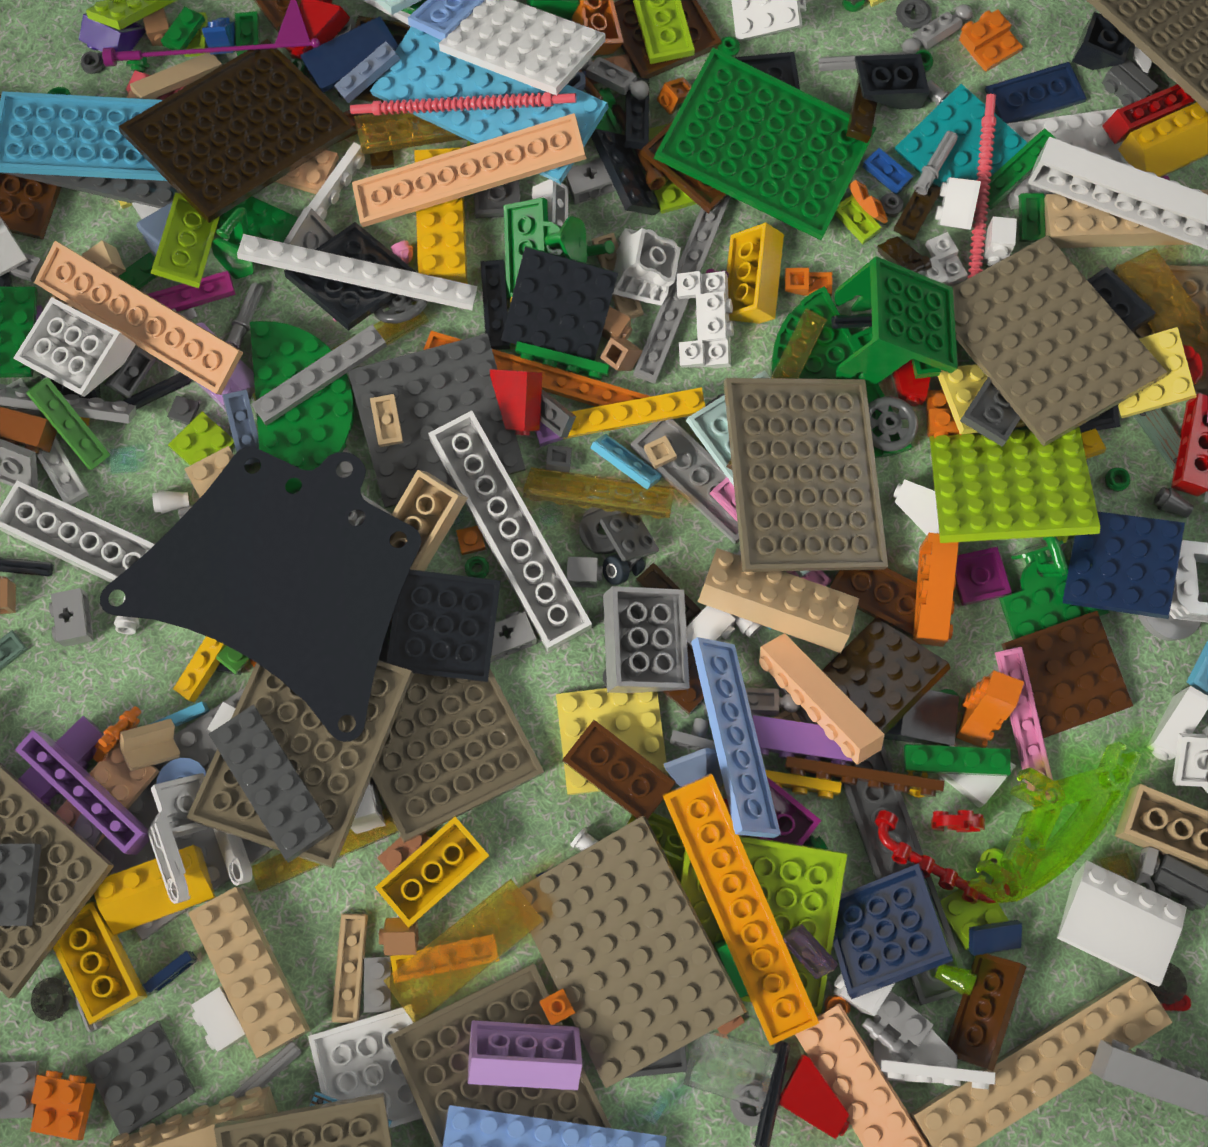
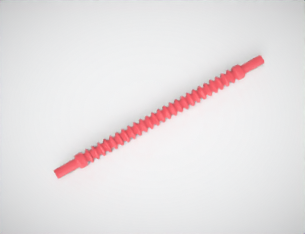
[350,92,577,116]
[967,94,996,279]

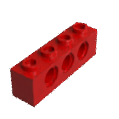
[1102,84,1195,144]
[1171,393,1208,497]

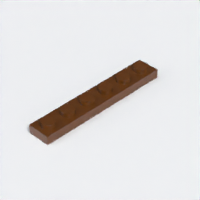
[785,756,945,797]

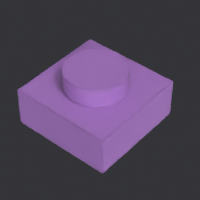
[535,421,563,447]

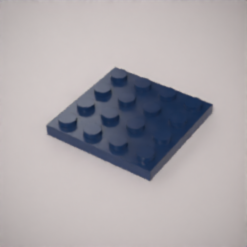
[1063,511,1185,619]
[833,863,953,999]

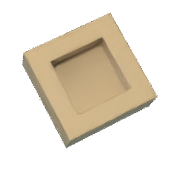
[644,435,677,469]

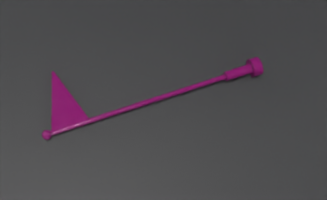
[102,0,320,67]

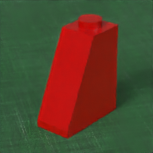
[285,0,350,60]
[892,360,931,406]
[490,369,543,435]
[779,1054,850,1139]

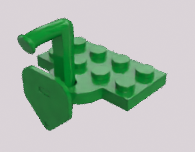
[212,196,299,279]
[503,198,615,299]
[0,286,38,378]
[999,536,1110,640]

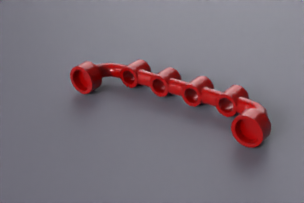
[875,810,1014,903]

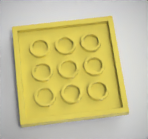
[556,688,668,795]

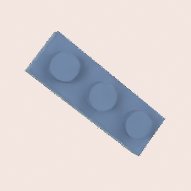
[334,41,400,103]
[222,390,260,465]

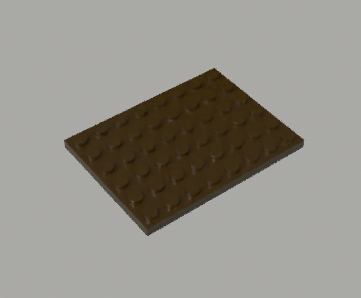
[119,39,356,223]

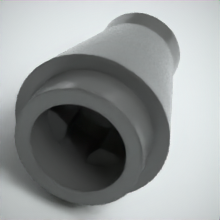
[1153,487,1194,518]

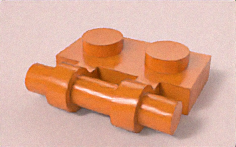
[93,706,141,763]

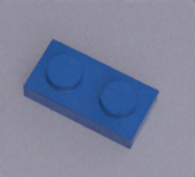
[862,148,913,194]

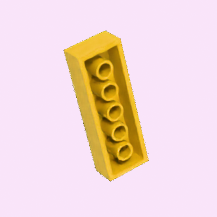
[414,148,468,284]

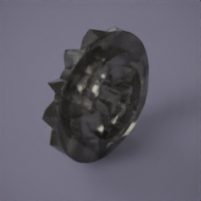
[1146,963,1187,1005]
[31,977,73,1021]

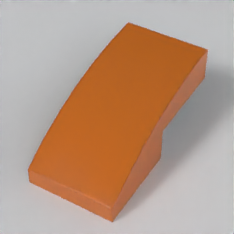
[849,180,888,224]
[785,268,832,296]

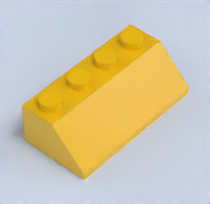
[1118,102,1208,177]
[727,223,784,324]
[374,817,489,928]
[94,845,216,935]
[53,902,148,1025]

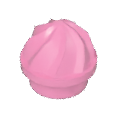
[391,241,414,264]

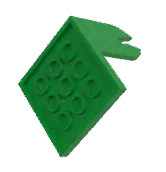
[834,256,958,387]

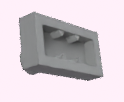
[670,718,715,751]

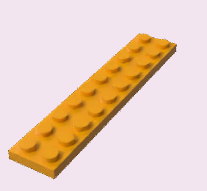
[662,774,819,1045]

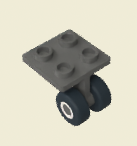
[599,510,659,585]

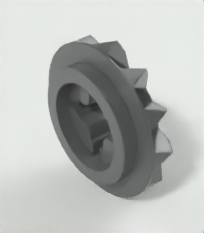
[895,0,932,31]

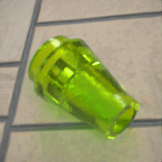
[935,964,977,996]

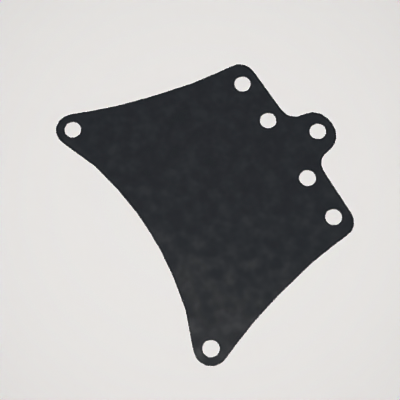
[100,447,421,742]

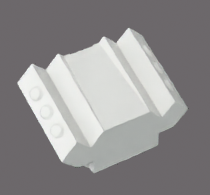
[613,228,681,306]

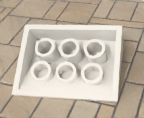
[14,297,136,397]
[1057,860,1187,987]

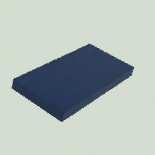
[300,16,398,93]
[985,62,1087,124]

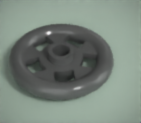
[374,295,428,324]
[868,396,918,451]

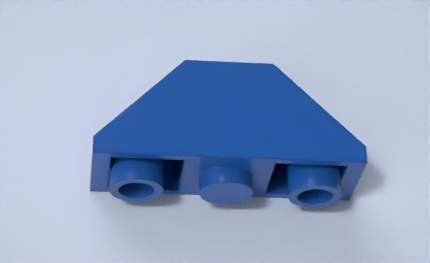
[202,17,236,54]

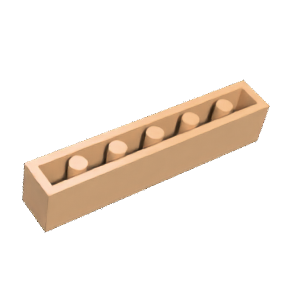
[759,633,885,765]

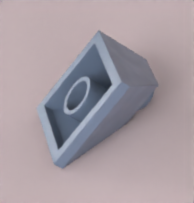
[664,748,723,788]

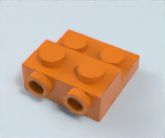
[959,9,1023,72]
[926,390,979,438]
[30,1070,96,1141]

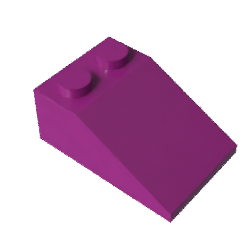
[728,777,822,845]

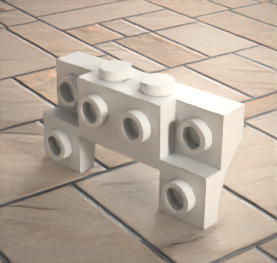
[885,232,968,286]
[676,271,734,368]

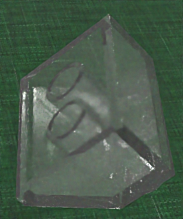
[683,1031,777,1109]

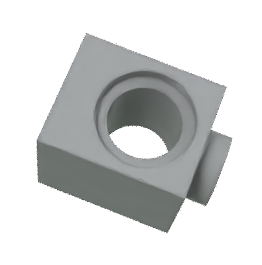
[567,557,603,588]

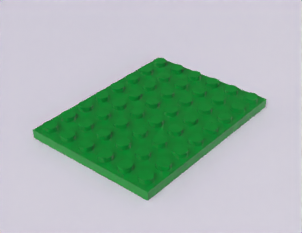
[654,48,877,240]

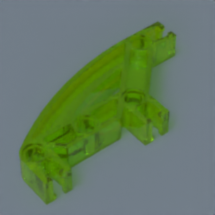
[968,741,1142,904]

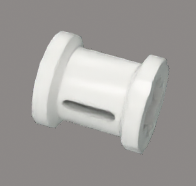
[570,827,598,851]

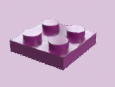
[955,546,1012,606]

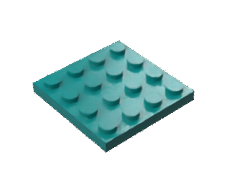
[895,84,1028,187]

